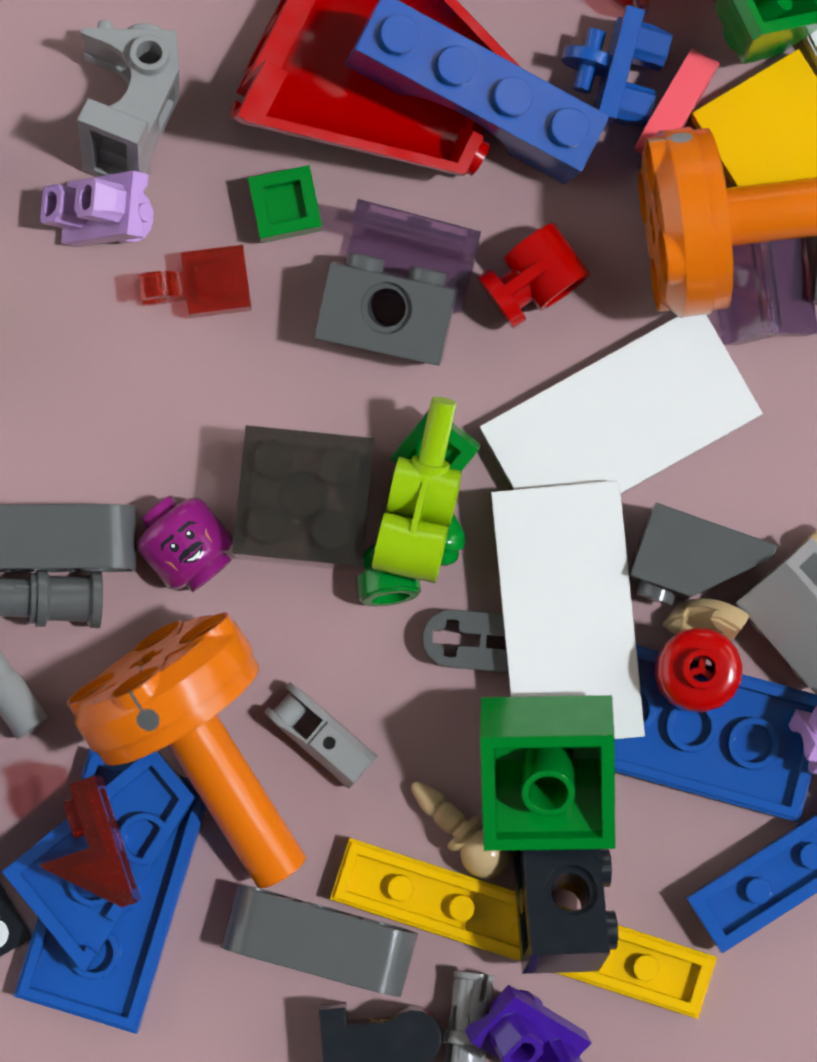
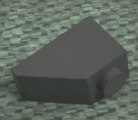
[628,502,778,606]

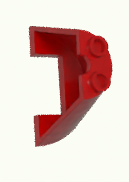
[230,0,519,176]

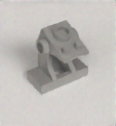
[77,20,180,176]

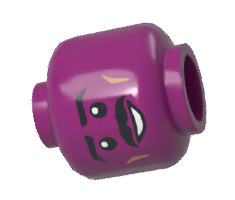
[137,496,232,593]

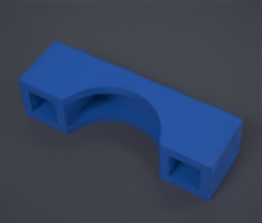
[344,0,610,185]

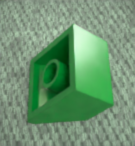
[480,695,616,851]

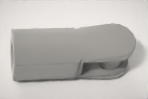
[264,682,378,789]

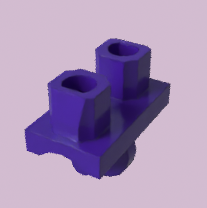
[465,984,592,1062]

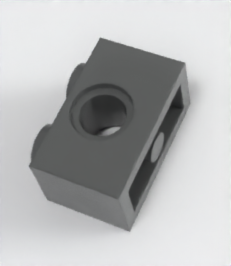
[314,252,458,366]

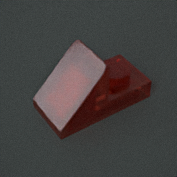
[39,776,142,907]

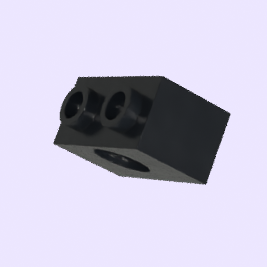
[512,849,618,974]

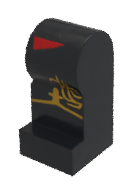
[319,1002,442,1062]

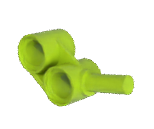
[372,396,462,583]

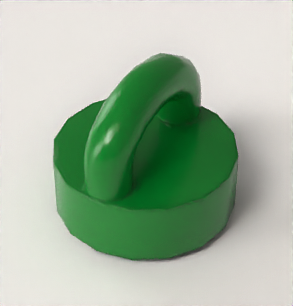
[356,544,422,607]

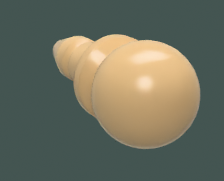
[411,782,511,878]

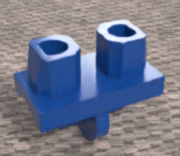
[561,5,673,131]

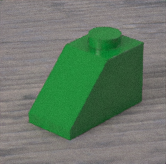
[714,0,817,64]

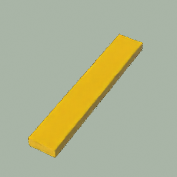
[330,837,717,1019]

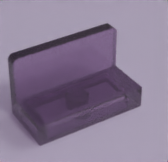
[344,199,481,314]
[718,237,817,345]

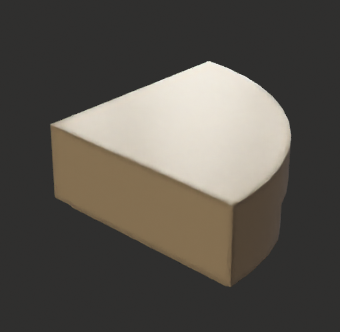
[662,598,750,641]

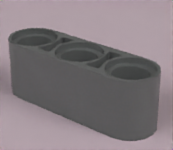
[0,504,136,573]
[221,884,418,997]

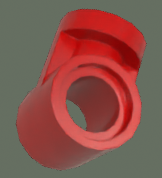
[477,222,591,329]

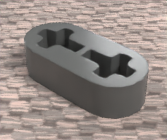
[423,610,508,674]

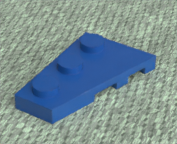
[2,750,196,973]

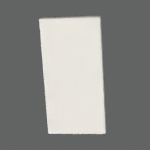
[479,315,763,494]
[491,480,645,739]

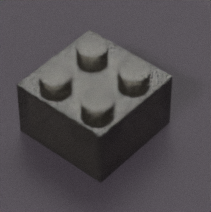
[232,425,376,572]

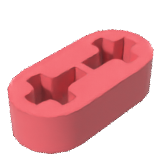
[633,47,720,155]

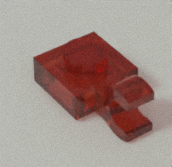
[138,244,252,319]

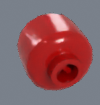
[655,627,743,713]

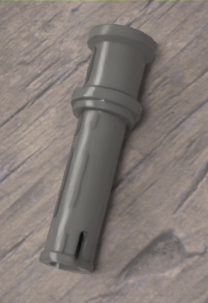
[0,570,103,628]

